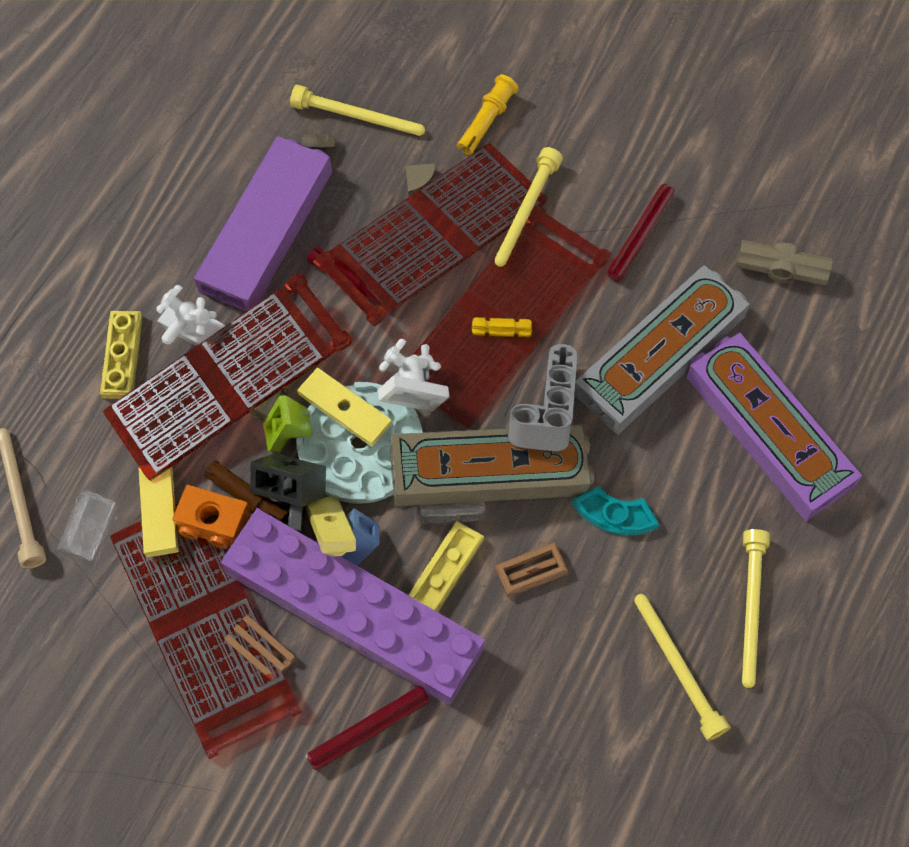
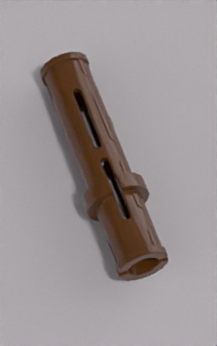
[204,460,289,524]

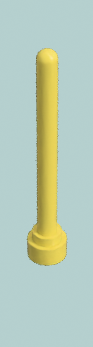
[290,84,425,136]
[495,147,563,267]
[742,529,770,688]
[634,594,731,741]

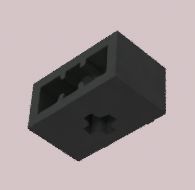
[250,453,326,507]

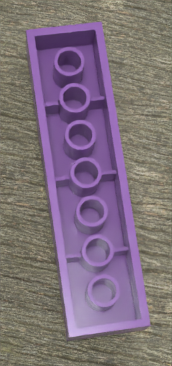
[220,508,485,706]

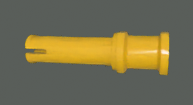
[456,74,519,156]

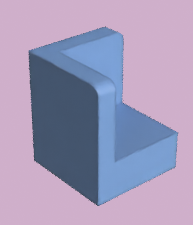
[341,509,379,566]

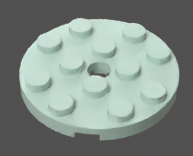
[296,382,423,504]

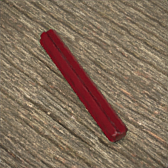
[607,184,675,282]
[306,686,430,771]

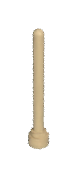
[0,428,46,568]

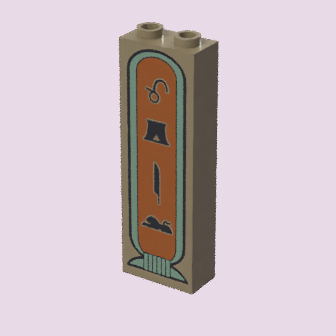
[389,425,594,507]

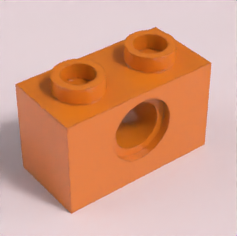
[172,485,252,549]

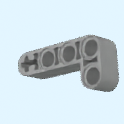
[508,344,577,451]

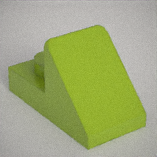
[263,395,313,452]

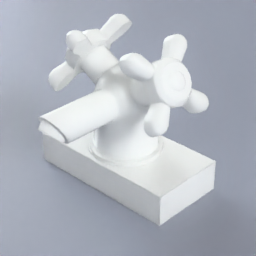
[156,285,226,352]
[378,339,449,412]

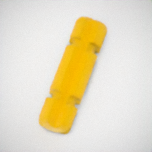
[472,318,532,338]

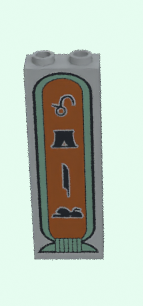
[574,265,750,435]

